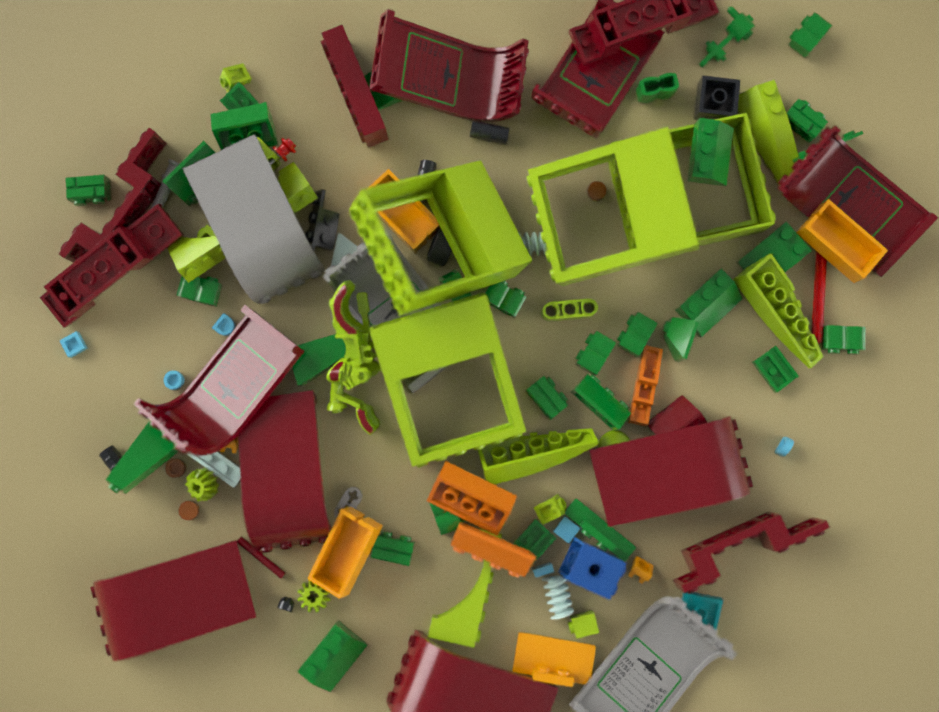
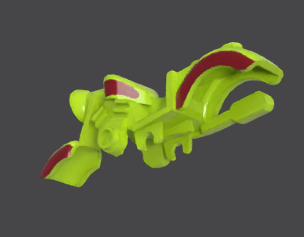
[326,280,381,436]

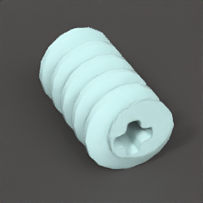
[518,232,547,256]
[542,575,574,619]

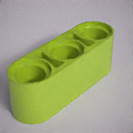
[541,299,598,321]

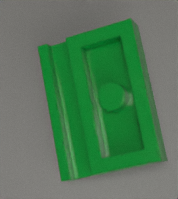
[219,82,259,110]
[752,346,799,393]
[512,519,557,566]

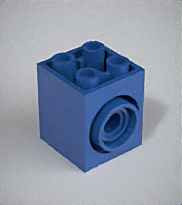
[558,537,627,600]

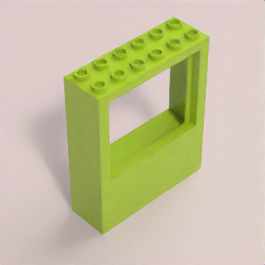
[608,113,776,250]
[527,127,700,286]
[349,160,533,315]
[369,292,526,467]

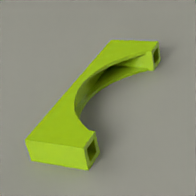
[167,161,318,283]
[428,490,507,648]

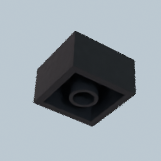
[694,75,740,120]

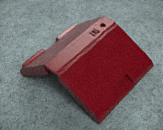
[647,395,707,435]

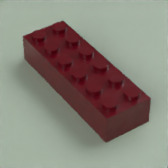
[320,25,389,148]

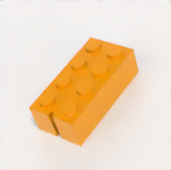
[368,169,441,254]
[796,199,888,283]
[307,506,383,599]

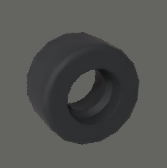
[426,229,452,267]

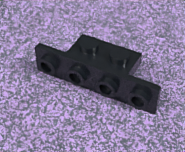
[305,189,340,251]

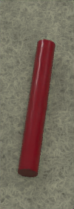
[237,536,286,579]

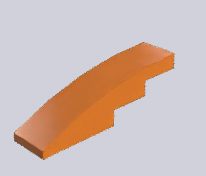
[628,345,663,427]

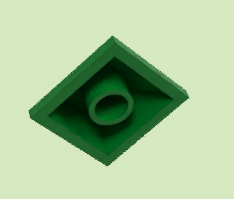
[662,317,699,362]

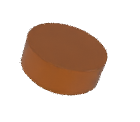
[587,181,607,201]
[165,458,186,478]
[178,500,200,520]

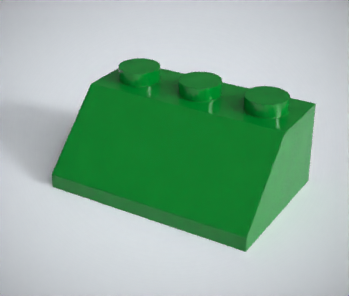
[210,102,278,150]
[687,118,734,186]
[162,140,216,207]
[675,268,743,337]
[571,374,631,430]
[297,620,368,692]

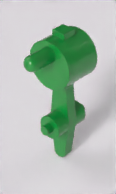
[699,6,756,68]

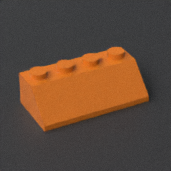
[427,461,517,535]
[451,521,535,578]

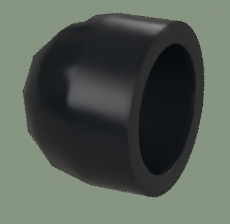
[277,596,294,612]

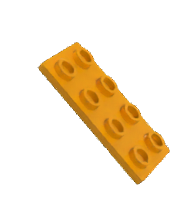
[512,632,596,687]

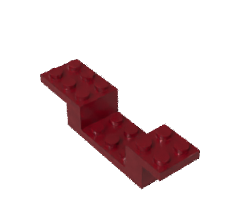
[569,0,720,66]
[59,128,167,263]
[39,204,184,328]
[673,512,830,594]

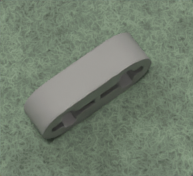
[334,487,363,519]

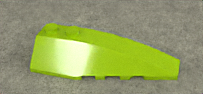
[737,80,799,185]
[733,253,824,368]
[477,428,598,484]

